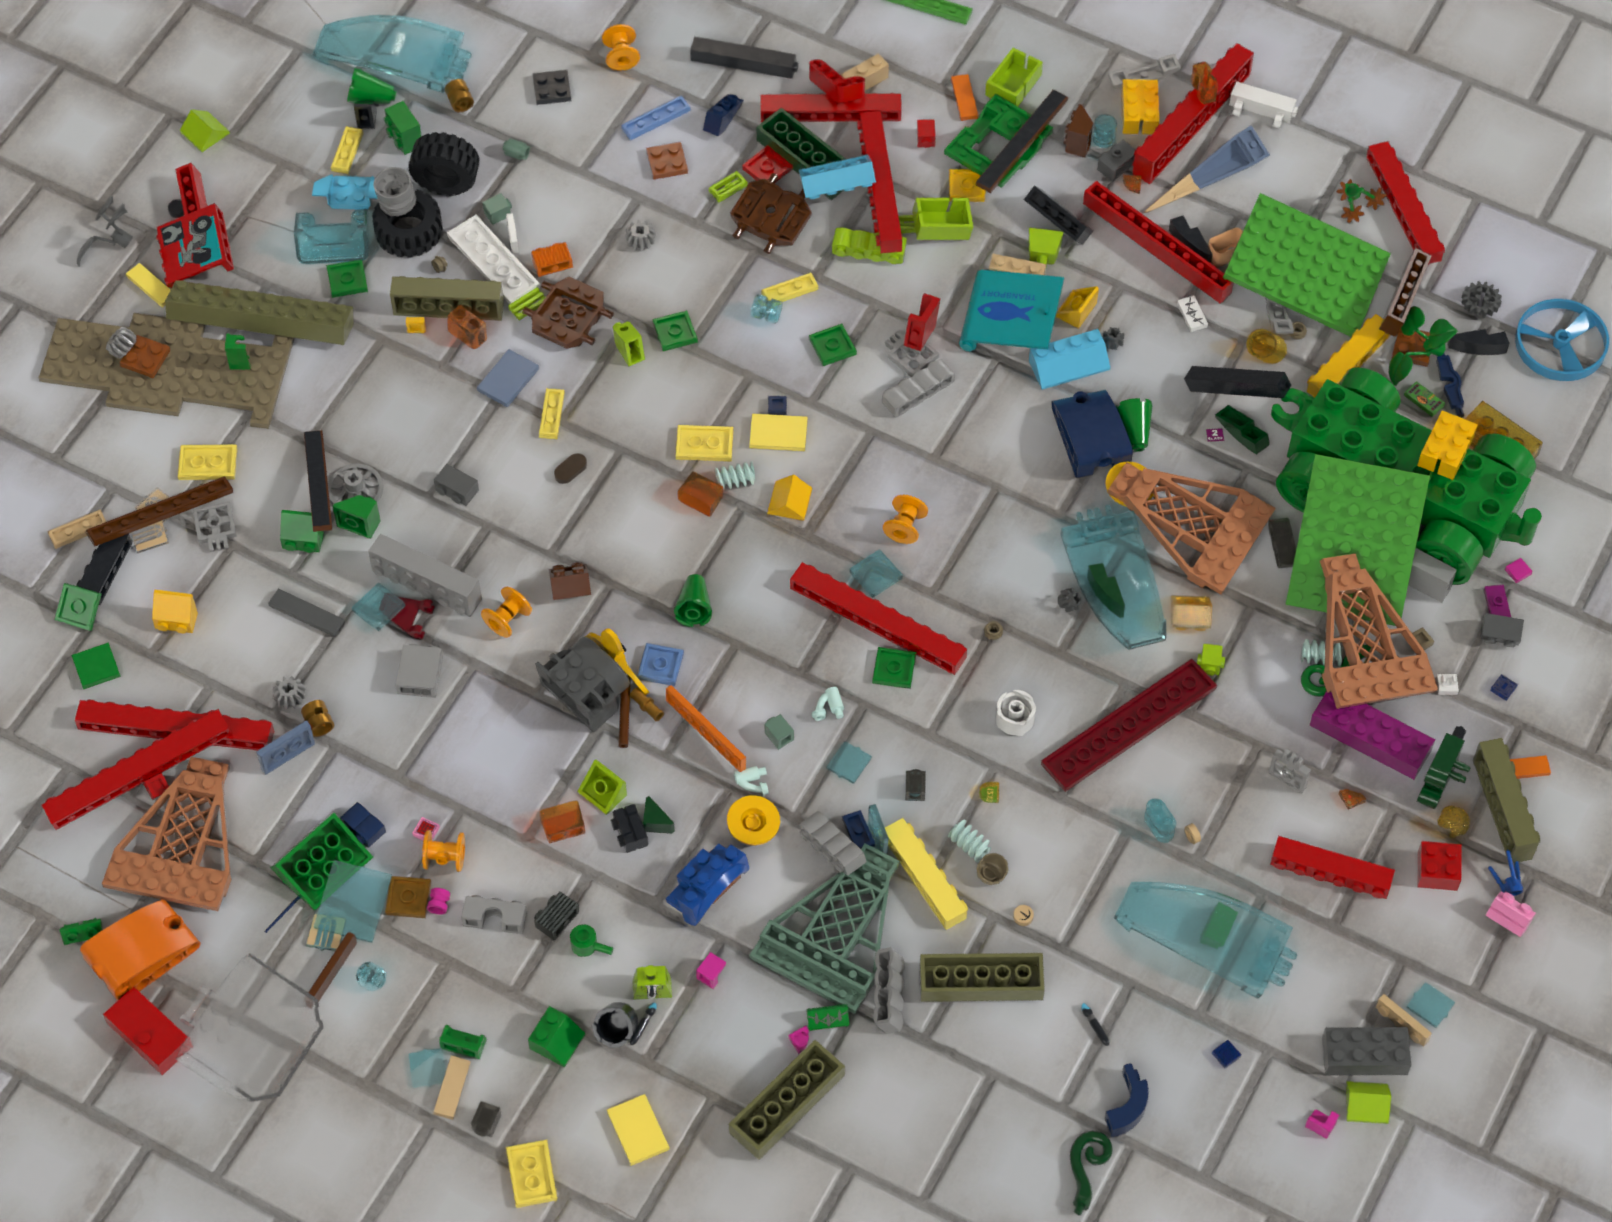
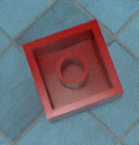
[1417,841,1462,891]

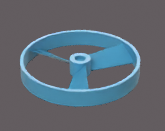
[1515,299,1609,381]

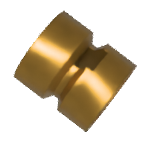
[445,79,474,112]
[301,700,334,737]

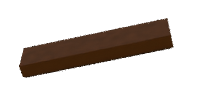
[305,932,357,1008]

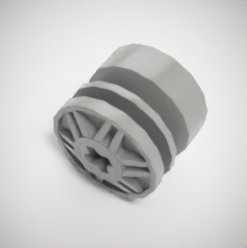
[373,167,416,216]

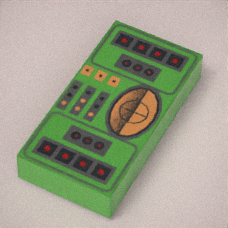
[1404,381,1445,417]

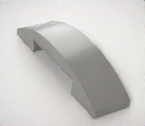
[1108,54,1180,88]
[1265,297,1294,334]

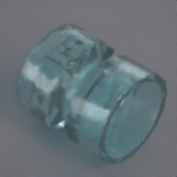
[1093,114,1117,148]
[751,294,783,324]

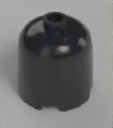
[592,1002,638,1048]

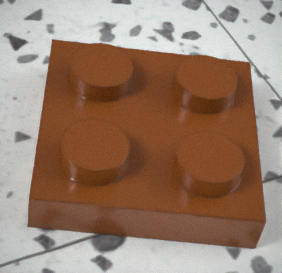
[646,142,688,180]
[1392,329,1431,367]
[119,335,171,378]

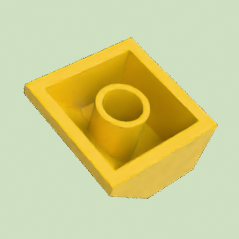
[152,589,198,634]

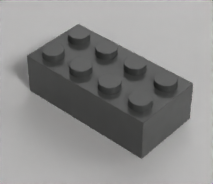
[1322,1027,1411,1075]

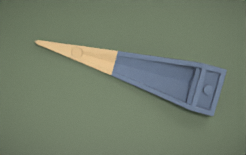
[1144,125,1270,213]

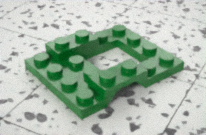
[944,94,1053,188]

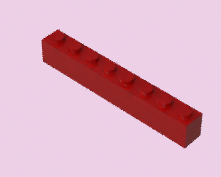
[761,93,902,122]
[1366,141,1445,264]

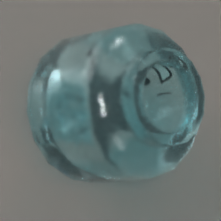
[356,961,386,991]

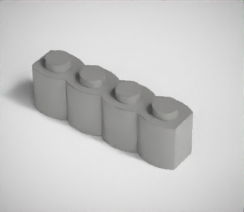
[882,359,955,417]
[799,811,867,876]
[873,947,904,1034]

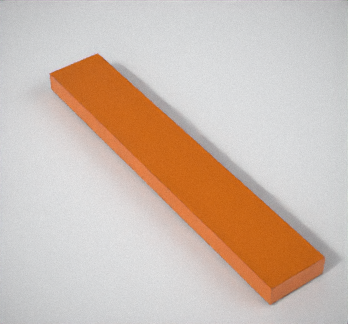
[666,685,746,772]

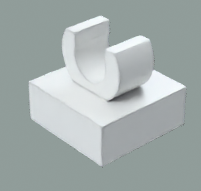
[1436,674,1459,695]

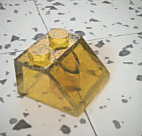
[1171,595,1212,631]

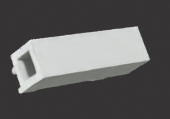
[1229,81,1298,128]

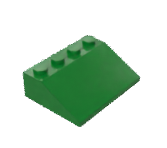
[270,813,373,910]

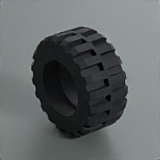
[408,132,480,196]
[372,189,443,258]

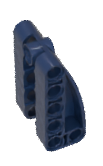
[1051,390,1133,478]

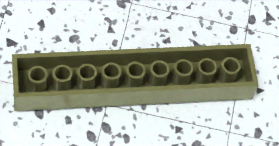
[165,280,354,345]

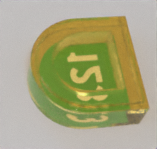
[979,782,999,803]

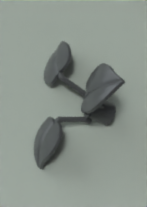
[77,195,133,267]

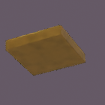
[385,876,431,918]

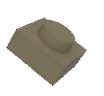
[1412,627,1434,650]

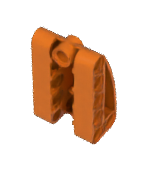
[80,899,201,1001]

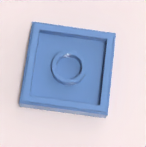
[637,643,684,686]

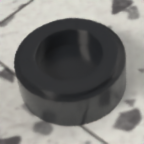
[168,200,184,218]

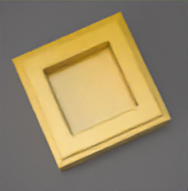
[406,317,426,333]

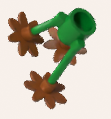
[1336,179,1387,223]

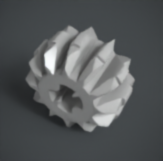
[625,220,656,251]
[106,327,136,358]
[273,676,306,710]

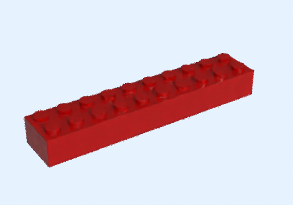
[1132,43,1254,185]

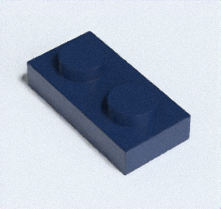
[842,810,875,849]

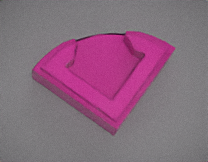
[788,1025,809,1054]

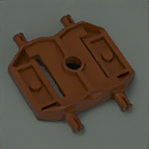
[730,173,812,254]
[522,276,614,349]

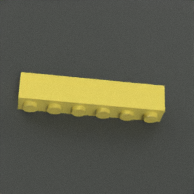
[882,818,968,930]

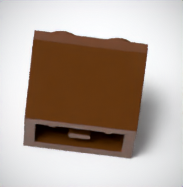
[1064,104,1093,158]
[549,562,591,600]

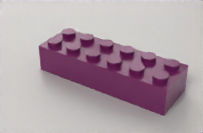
[1309,691,1436,780]

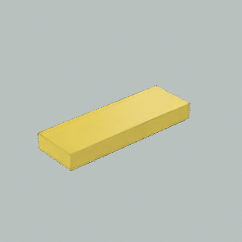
[331,126,363,174]
[126,263,171,308]
[761,273,818,307]
[539,388,565,439]

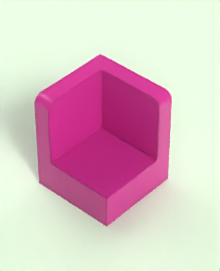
[696,952,726,989]
[1305,1109,1339,1139]

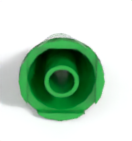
[347,68,397,104]
[1116,398,1153,452]
[674,574,712,627]

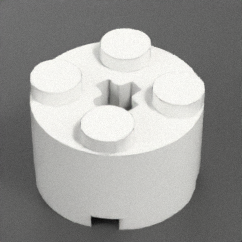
[996,690,1036,737]

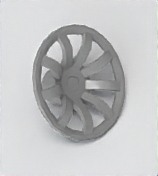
[328,464,384,505]

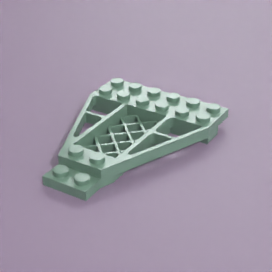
[749,844,900,1014]

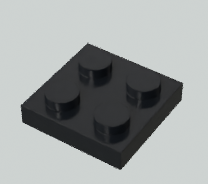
[533,70,571,105]

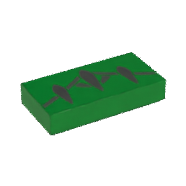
[806,1004,849,1031]

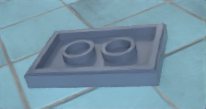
[477,349,539,408]
[257,720,315,775]

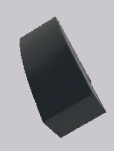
[1169,215,1212,263]
[1447,329,1510,355]

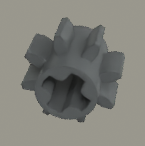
[1103,327,1125,350]
[1058,588,1082,612]

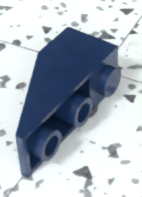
[703,94,743,136]

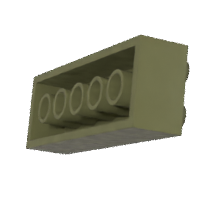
[390,276,504,321]
[1473,738,1540,863]
[920,953,1045,1002]
[729,1040,845,1160]

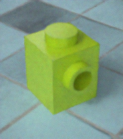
[1197,643,1225,676]

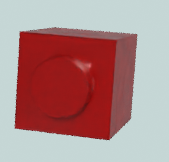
[917,119,936,148]

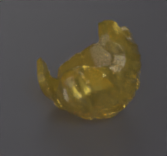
[1437,806,1470,839]

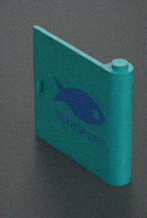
[959,270,1064,351]

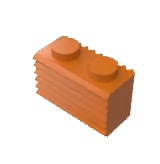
[531,242,573,277]

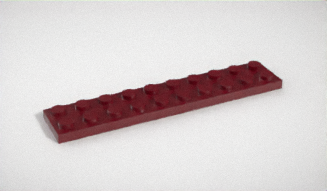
[1041,659,1217,792]

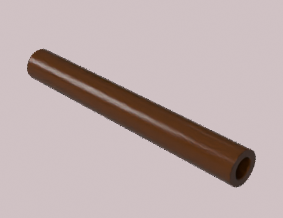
[619,675,631,748]

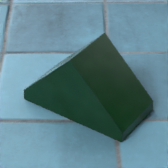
[643,796,675,834]

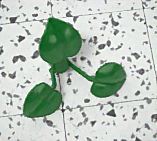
[1388,306,1458,386]

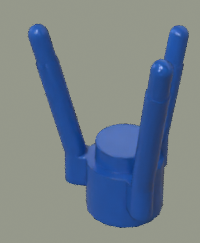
[1488,850,1523,896]

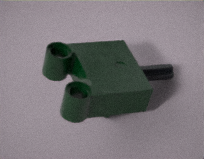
[1417,726,1471,809]

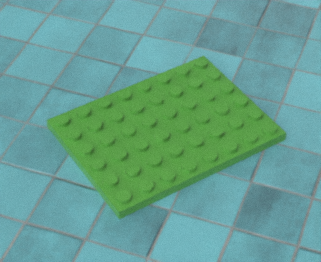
[1223,193,1391,337]
[1285,454,1430,626]

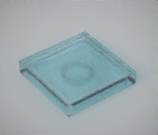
[849,549,903,598]
[351,582,406,631]
[868,804,888,855]

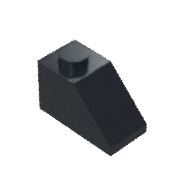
[354,101,377,129]

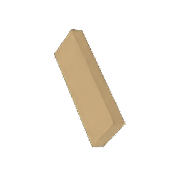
[47,510,106,549]
[433,1055,471,1120]

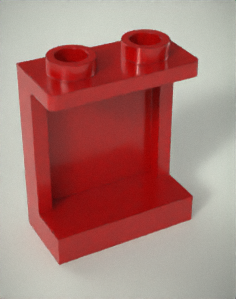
[904,293,941,351]

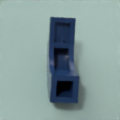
[1105,1063,1149,1138]

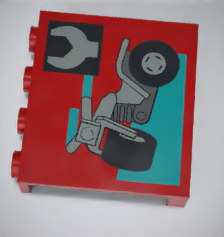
[156,203,234,289]

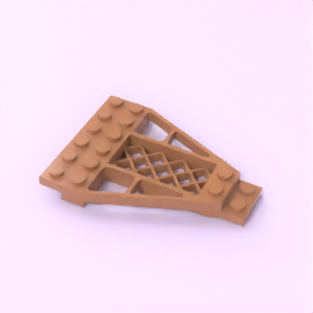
[1107,462,1276,595]
[1320,554,1438,709]
[102,757,232,911]

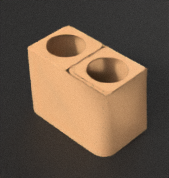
[1208,228,1243,268]

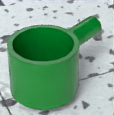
[570,924,614,957]

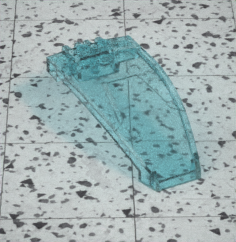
[313,15,472,93]
[1060,505,1166,650]
[1114,882,1297,999]

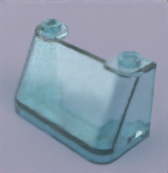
[294,209,369,264]

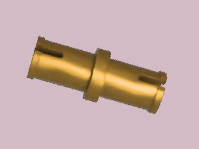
[629,687,664,721]

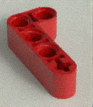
[809,59,865,103]

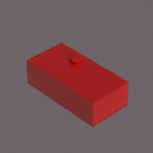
[103,986,193,1075]

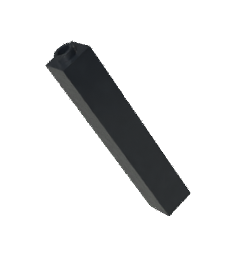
[690,36,799,79]
[1184,366,1291,399]

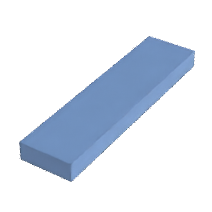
[621,95,691,141]

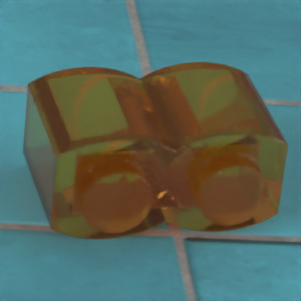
[1191,61,1218,104]

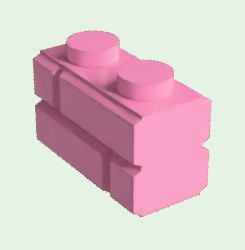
[1485,892,1536,937]

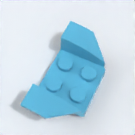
[312,174,378,210]

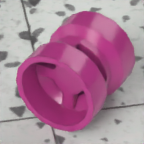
[427,888,451,915]

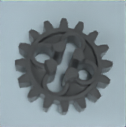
[1461,281,1502,318]

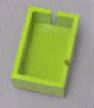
[985,48,1043,107]
[912,198,973,240]

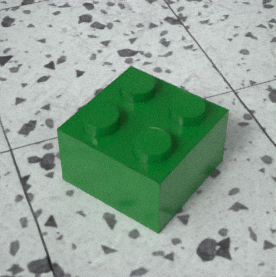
[384,101,422,155]

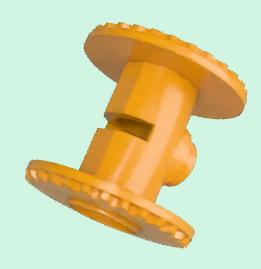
[602,24,640,71]
[883,494,928,544]
[481,586,532,638]
[422,830,465,872]

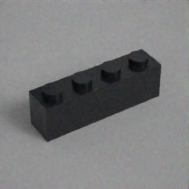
[1024,185,1093,245]
[76,534,132,605]

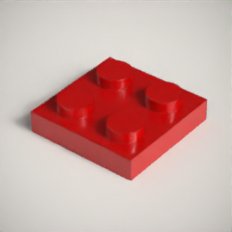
[742,145,792,183]

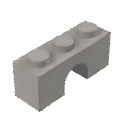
[461,895,527,934]

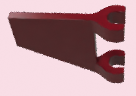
[379,594,435,640]

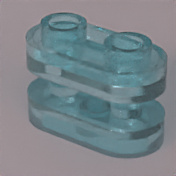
[1144,799,1176,843]

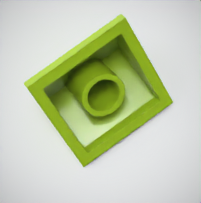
[180,109,230,152]
[577,759,627,814]
[1346,1081,1391,1124]

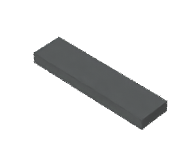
[268,588,344,637]

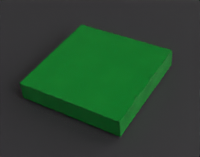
[326,259,368,298]
[652,310,698,351]
[809,324,857,366]
[54,583,102,631]
[71,642,121,690]
[872,647,916,689]

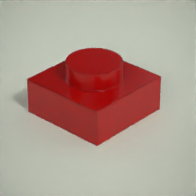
[143,773,169,800]

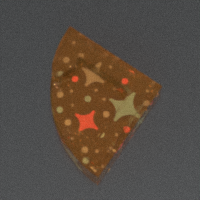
[1123,175,1141,194]
[1339,789,1366,810]

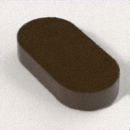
[554,453,587,484]

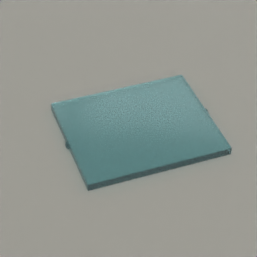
[314,860,392,943]

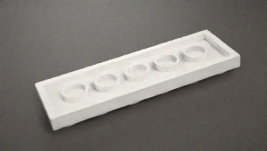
[447,215,540,304]

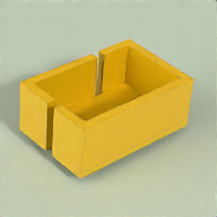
[1121,79,1159,135]
[1417,410,1478,480]

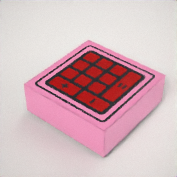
[412,817,440,841]

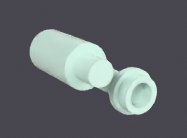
[812,687,844,721]
[734,766,769,797]

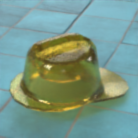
[1246,329,1287,364]

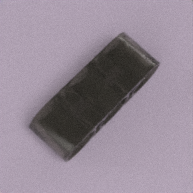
[1268,518,1296,568]

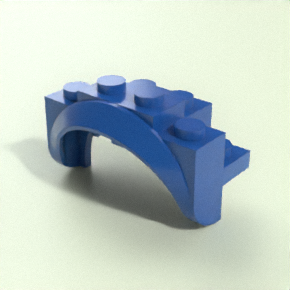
[666,843,750,926]

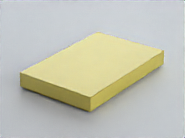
[749,414,808,451]
[675,425,733,462]
[178,445,237,480]
[607,1094,669,1166]
[506,1140,558,1208]

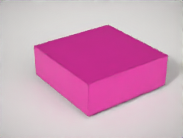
[1505,558,1533,584]

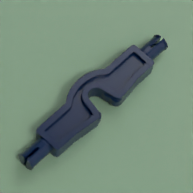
[1436,352,1465,418]

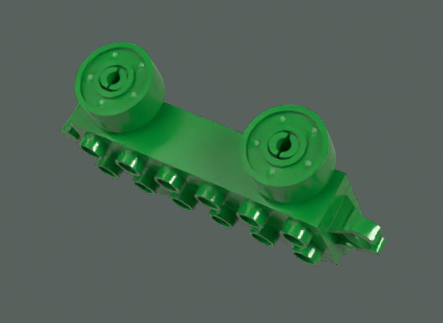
[1271,367,1542,585]

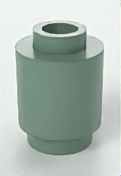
[502,138,530,160]

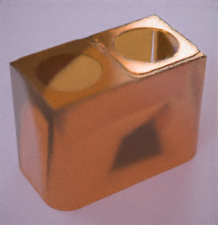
[447,305,487,349]
[677,471,723,517]
[539,801,585,844]

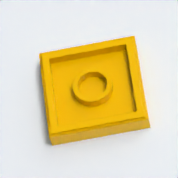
[949,169,985,202]

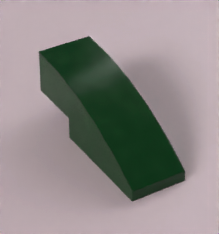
[1215,405,1270,455]
[1087,563,1125,618]

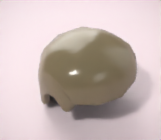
[976,853,1009,885]

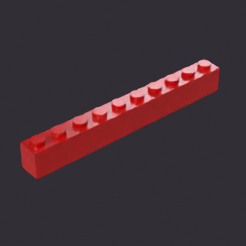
[857,111,902,253]
[1083,181,1234,304]
[790,562,967,675]
[75,699,274,751]
[42,709,232,830]

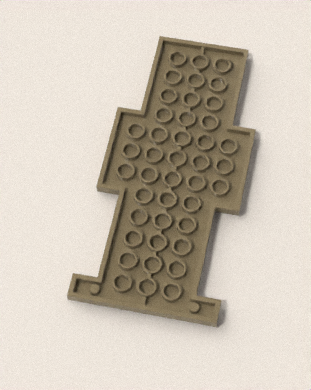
[39,313,295,429]

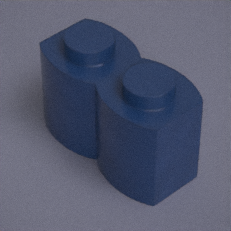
[340,802,386,848]

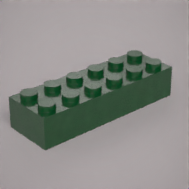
[756,108,846,200]

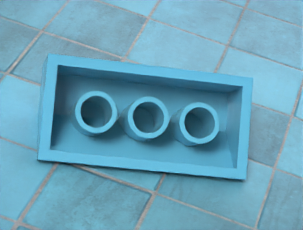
[799,155,876,199]
[1029,329,1110,390]

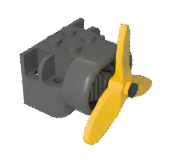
[535,628,650,733]

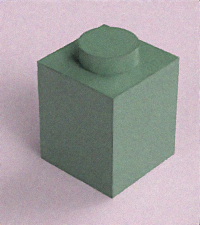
[482,193,512,225]
[764,714,794,750]

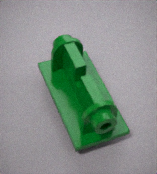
[59,918,103,945]

